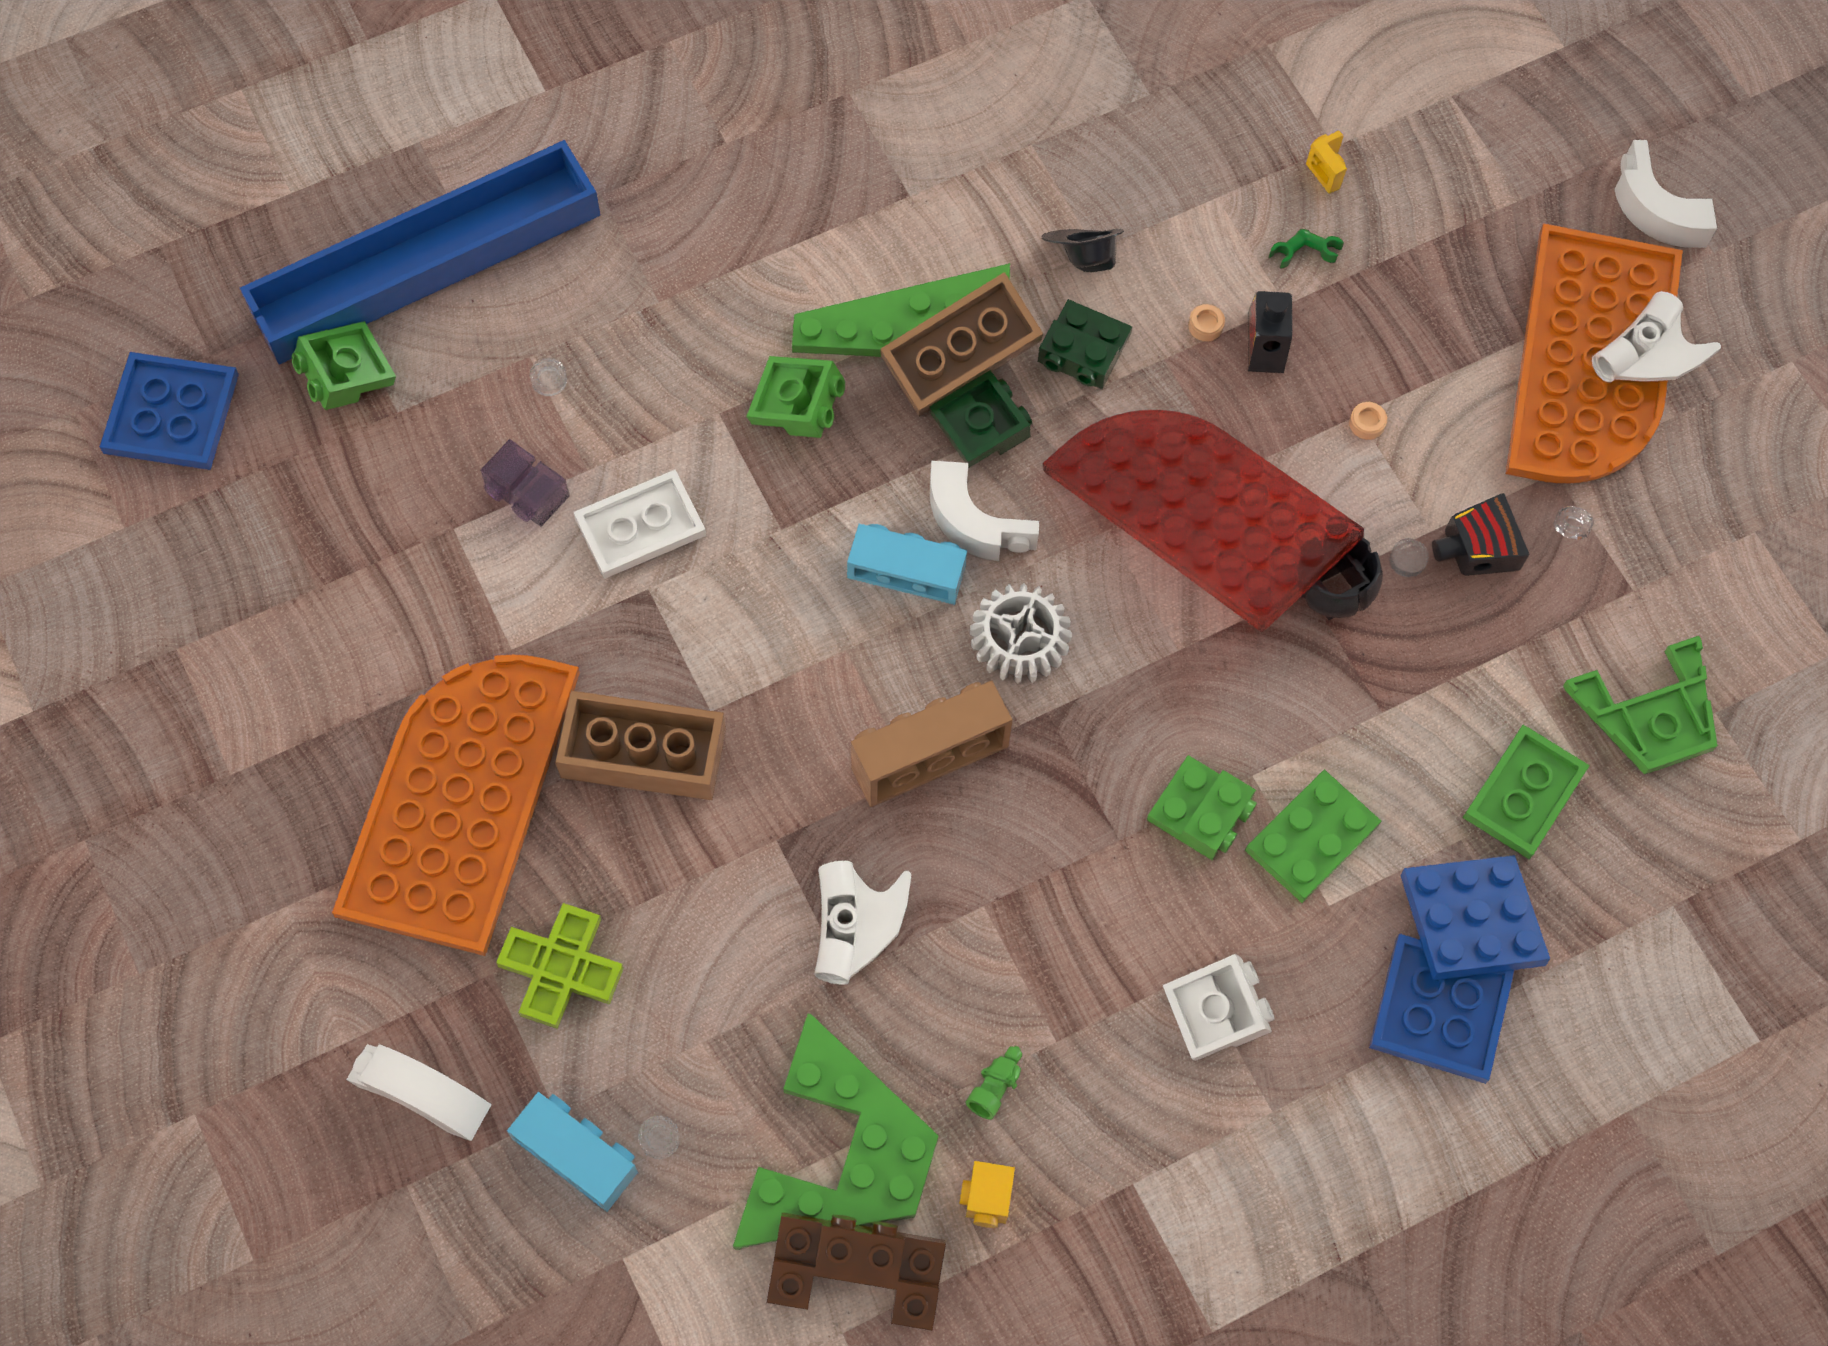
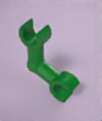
[1269,229,1344,269]

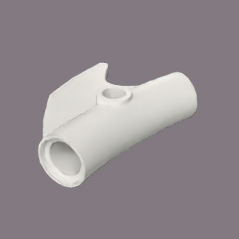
[1592,291,1721,382]
[814,861,911,985]

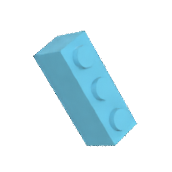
[847,523,967,605]
[507,1092,638,1212]

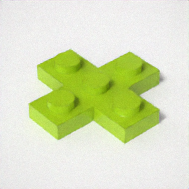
[496,903,624,1029]

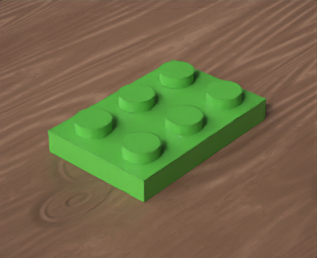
[1462,724,1590,860]
[1245,769,1382,903]

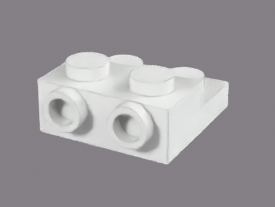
[1163,954,1274,1061]

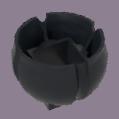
[1295,531,1383,620]

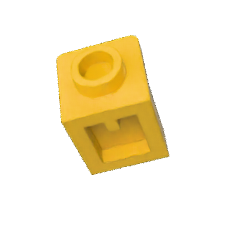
[1306,130,1347,194]

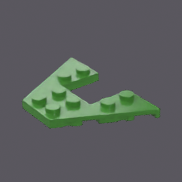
[733,1014,939,1250]

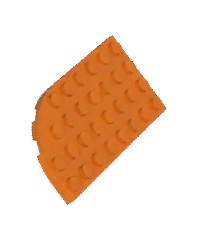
[1505,223,1683,484]
[332,654,580,956]

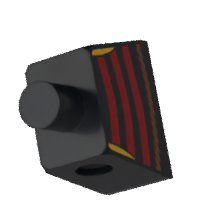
[1248,291,1292,373]
[1432,493,1530,576]

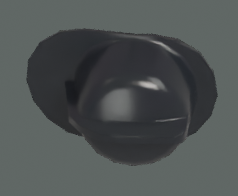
[1041,229,1124,273]

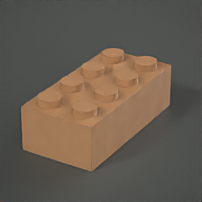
[880,272,1043,417]
[851,680,1013,808]
[555,690,726,801]

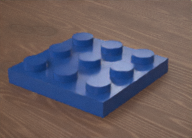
[99,352,239,470]
[1400,855,1550,980]
[1369,933,1515,1084]

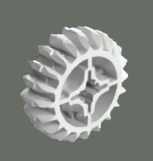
[970,583,1072,684]

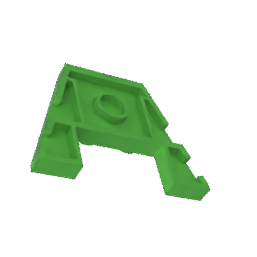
[1563,636,1718,775]

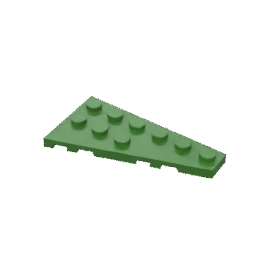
[792,263,1010,357]

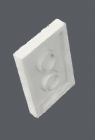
[574,470,706,579]

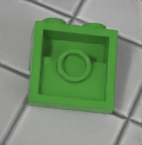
[292,321,396,410]
[746,356,845,438]
[1147,755,1257,861]

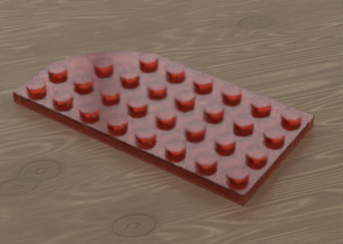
[1042,410,1364,633]

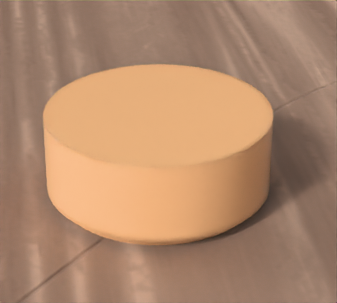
[1188,304,1225,341]
[1349,402,1387,440]

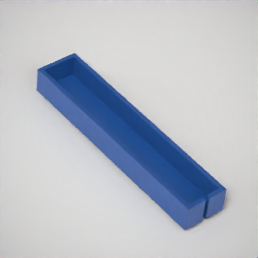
[240,140,601,365]

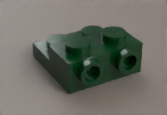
[1037,299,1133,389]
[929,370,1033,468]

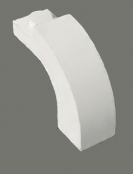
[1615,140,1717,248]
[930,461,1039,561]
[346,1044,491,1141]

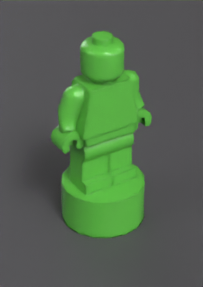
[965,1046,1022,1120]

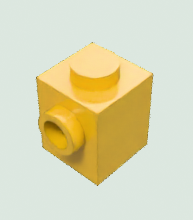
[959,1161,1015,1228]

